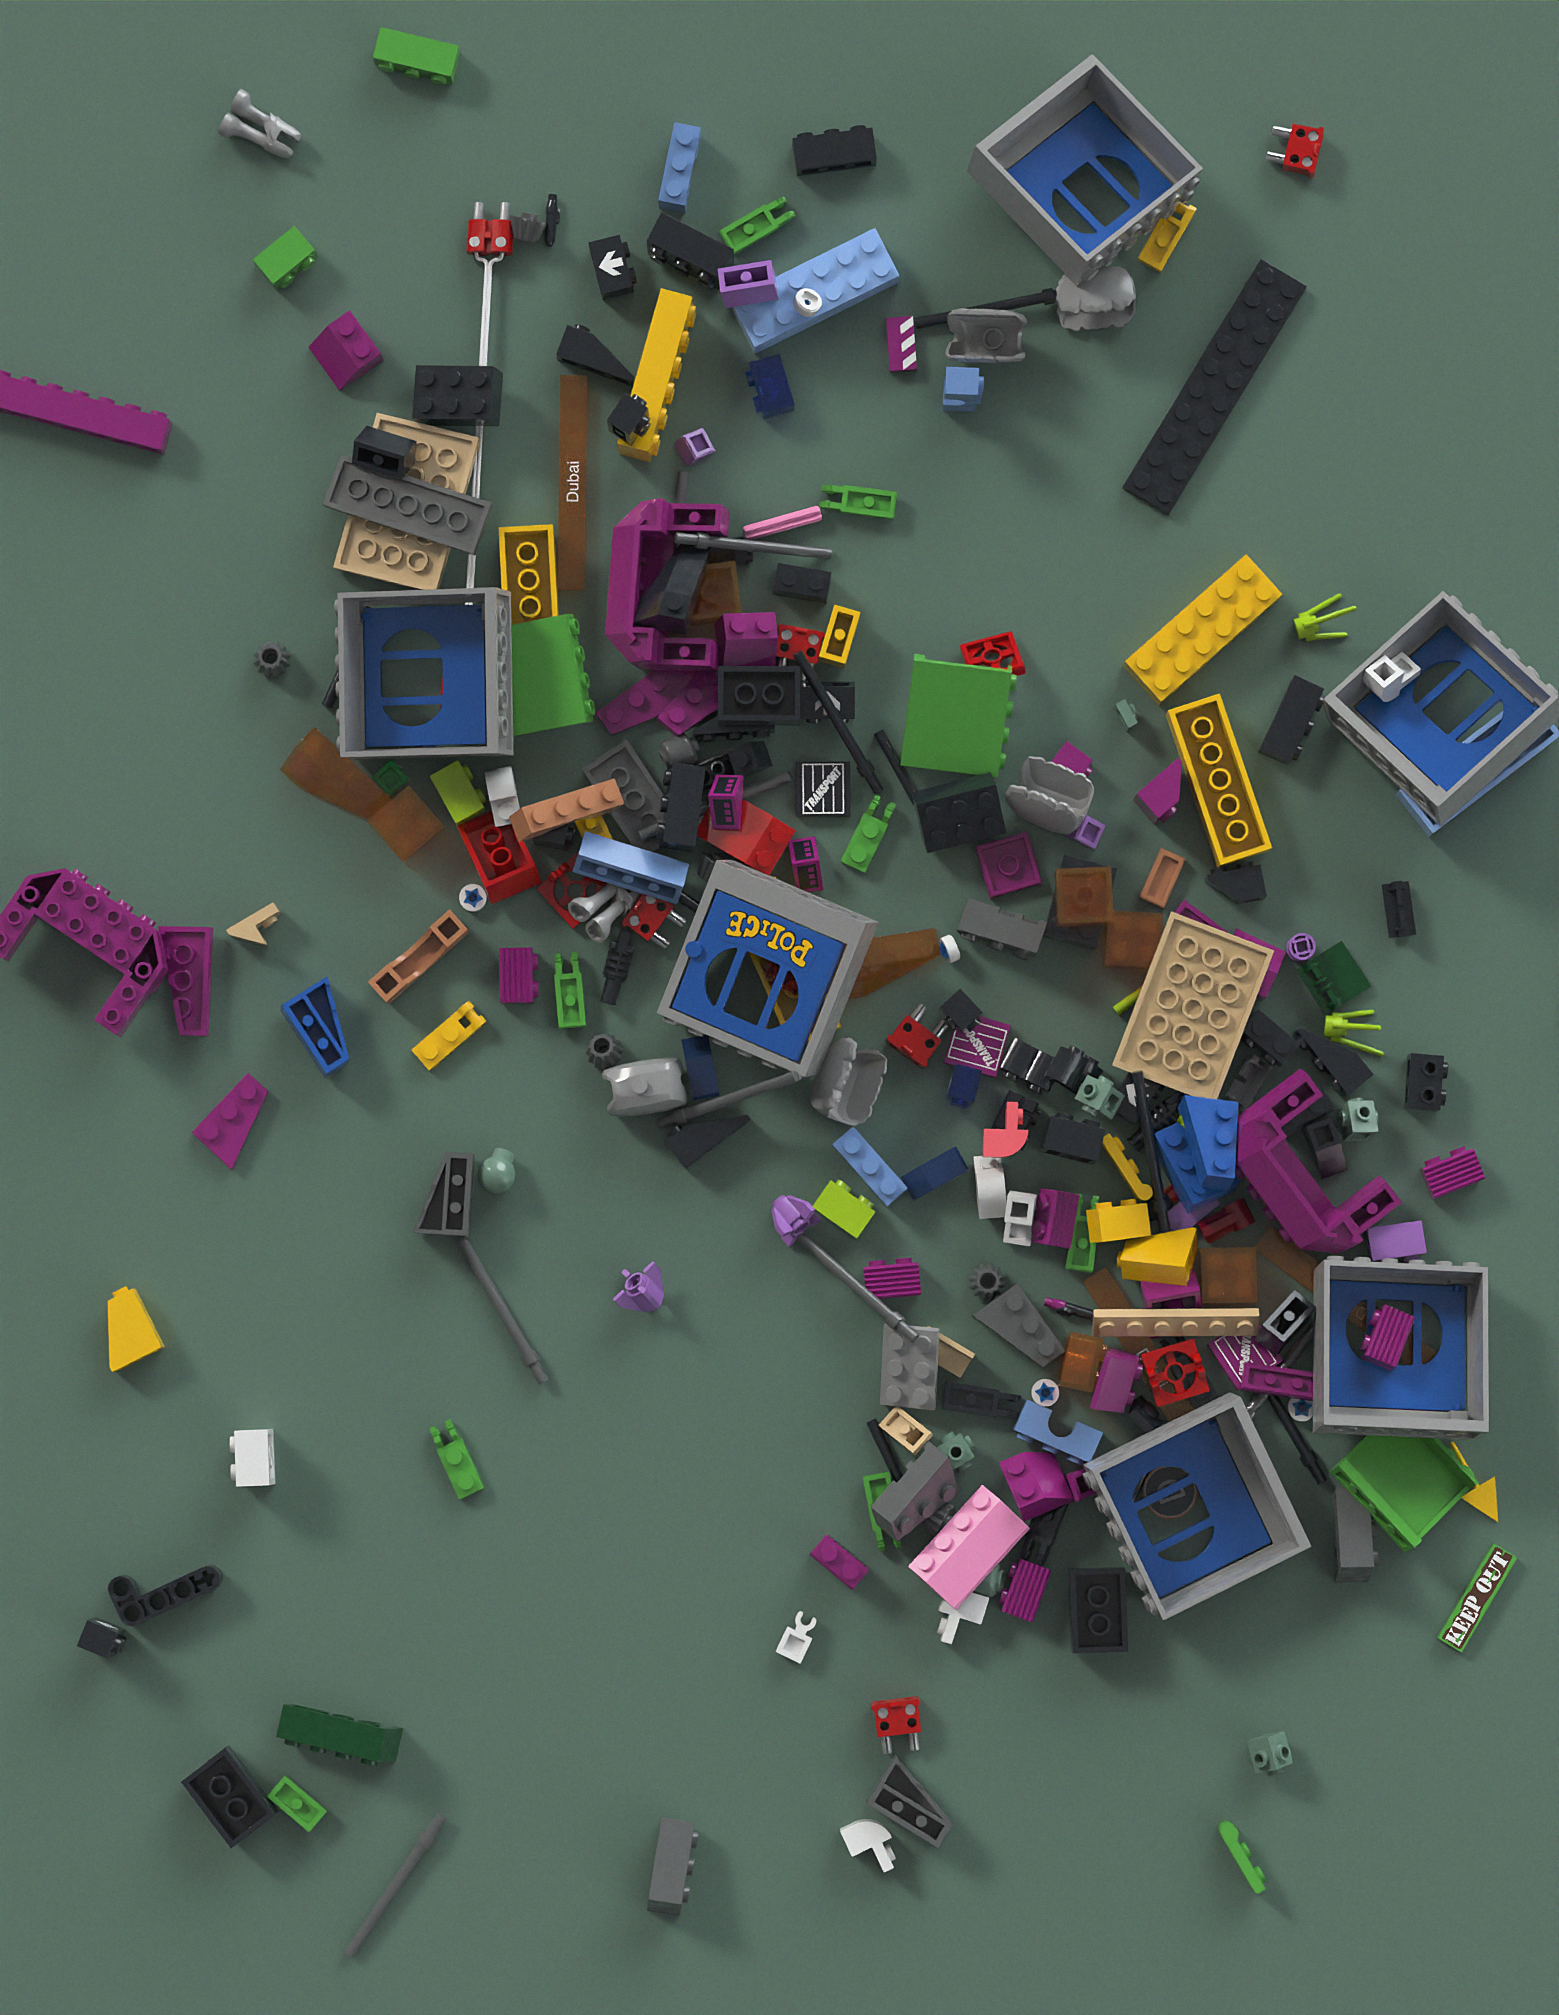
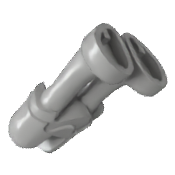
[218,89,302,159]
[568,883,642,943]

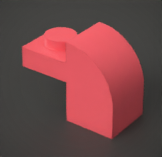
[982,1102,1028,1158]

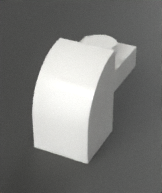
[1363,652,1421,702]
[485,766,520,827]
[973,1156,1006,1219]
[1003,1190,1038,1246]
[937,1592,989,1644]
[840,1819,896,1872]

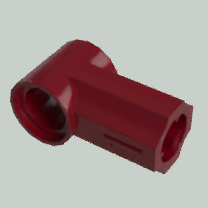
[1197,1197,1256,1244]

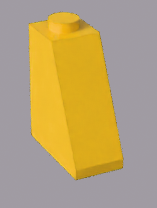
[1117,1227,1198,1286]
[108,1286,165,1372]

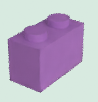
[718,260,779,308]
[1364,1220,1427,1262]

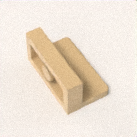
[927,1326,975,1378]

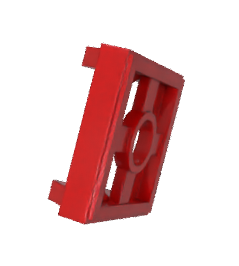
[960,631,1026,676]
[536,853,606,929]
[1140,1338,1210,1407]

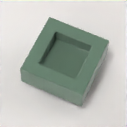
[1114,699,1139,732]

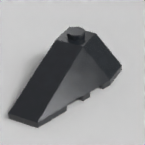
[634,544,712,636]

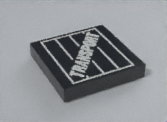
[796,761,851,817]

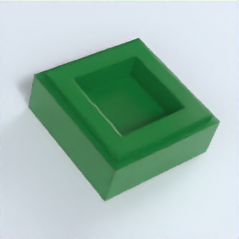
[371,759,410,798]

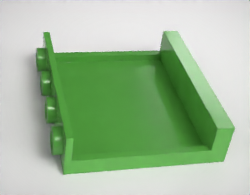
[511,614,595,736]
[900,654,1017,777]
[1329,1435,1479,1553]

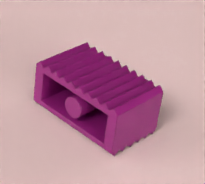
[499,947,539,1004]
[1419,1146,1485,1199]
[1031,1188,1080,1249]
[863,1258,921,1299]
[1360,1305,1415,1371]
[810,1534,868,1590]
[998,1558,1051,1622]

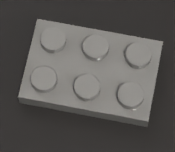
[880,1323,940,1410]

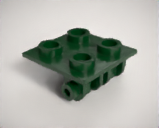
[1296,941,1371,1015]

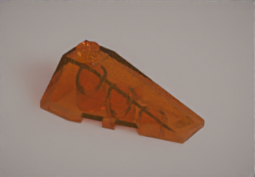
[280,727,396,824]
[833,928,940,1000]

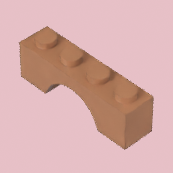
[509,778,624,842]
[368,909,470,1005]

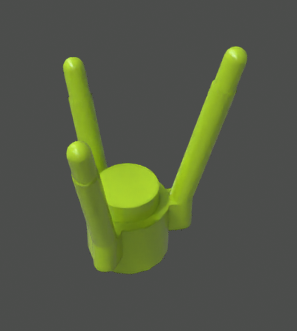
[1293,594,1357,642]
[1324,1010,1384,1057]

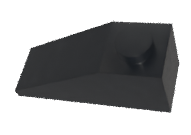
[556,324,635,387]
[665,1115,751,1169]

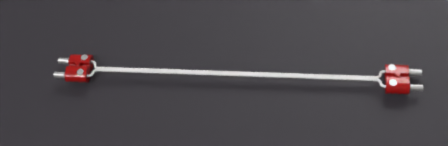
[440,202,513,709]

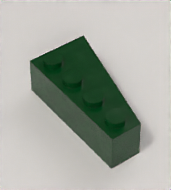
[276,1704,403,1766]

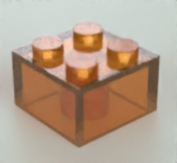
[690,561,742,626]
[367,785,444,862]
[1054,866,1114,927]
[1103,910,1163,970]
[1198,1247,1257,1304]
[1057,1331,1107,1393]

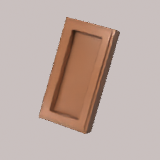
[1139,848,1186,909]

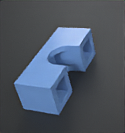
[658,122,701,213]
[942,367,984,412]
[832,1127,907,1207]
[1013,1399,1103,1466]

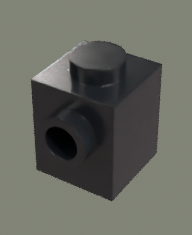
[940,989,983,1033]

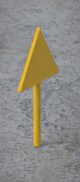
[1449,1441,1498,1522]

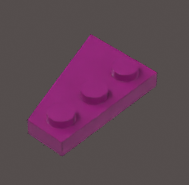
[192,1073,269,1170]

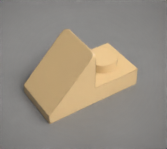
[226,902,281,947]
[878,1406,933,1455]

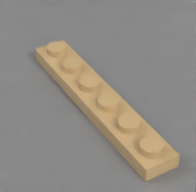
[1092,1308,1260,1337]

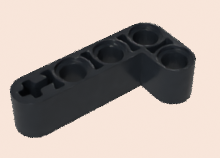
[108,1565,223,1626]

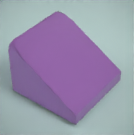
[674,428,715,466]
[1065,815,1106,850]

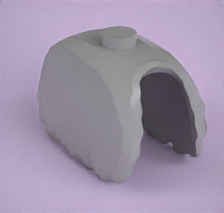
[1056,266,1136,331]
[945,308,1027,364]
[1005,756,1094,834]
[811,1037,887,1126]
[602,1058,687,1117]

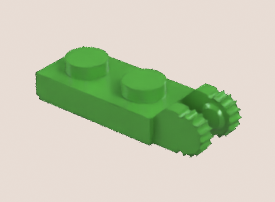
[719,197,796,255]
[819,485,897,520]
[840,795,896,874]
[554,952,586,1030]
[1065,1194,1099,1273]
[429,1419,484,1499]
[862,1471,902,1552]
[1218,1820,1266,1894]

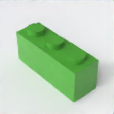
[373,27,461,85]

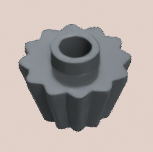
[510,212,547,243]
[254,641,290,678]
[697,852,728,882]
[586,1033,623,1070]
[968,1263,1006,1300]
[921,1503,956,1537]

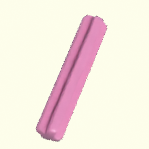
[743,506,822,540]

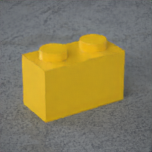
[819,605,860,669]
[1086,1198,1151,1243]

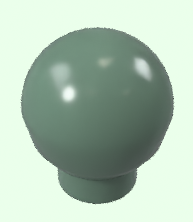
[478,1148,516,1194]

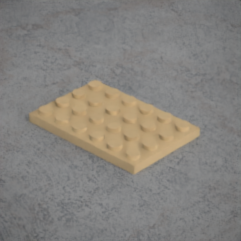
[333,413,481,590]
[1112,912,1274,1099]

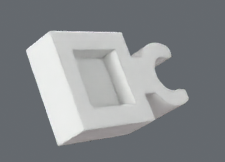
[776,1611,816,1664]

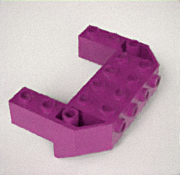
[605,498,730,672]
[0,868,168,1037]
[1235,1069,1402,1254]

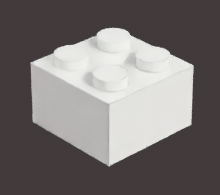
[230,1429,275,1487]

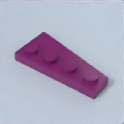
[596,670,698,736]
[656,671,718,737]
[158,926,213,1037]

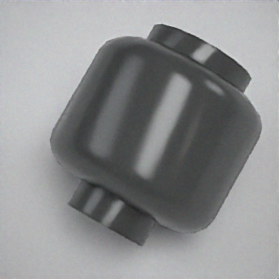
[658,733,701,770]

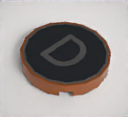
[1142,1466,1198,1519]

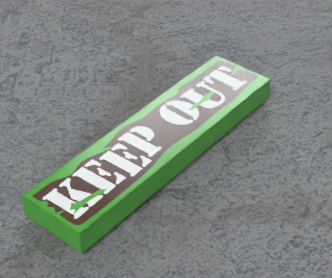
[1437,1543,1517,1653]

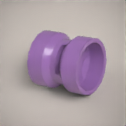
[1286,933,1316,962]

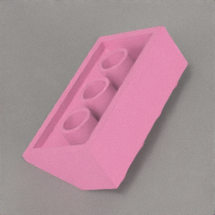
[908,1485,1030,1610]

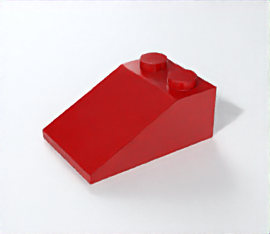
[697,799,796,875]
[457,811,541,904]

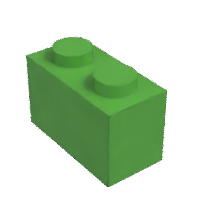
[253,226,318,290]

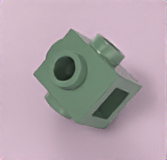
[1074,1075,1125,1119]
[1337,1098,1379,1141]
[937,1431,976,1473]
[1247,1731,1293,1776]

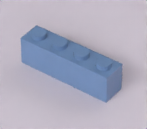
[572,831,689,904]

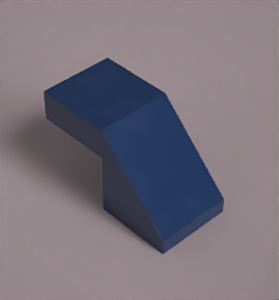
[681,1035,720,1101]
[901,1146,969,1201]

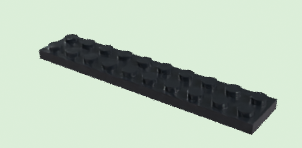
[1122,259,1307,516]

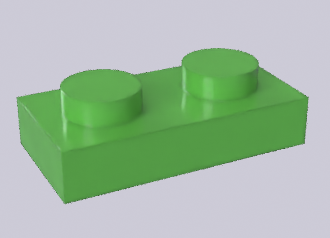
[267,1775,328,1832]

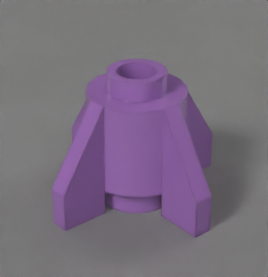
[771,1195,821,1247]
[613,1261,664,1312]

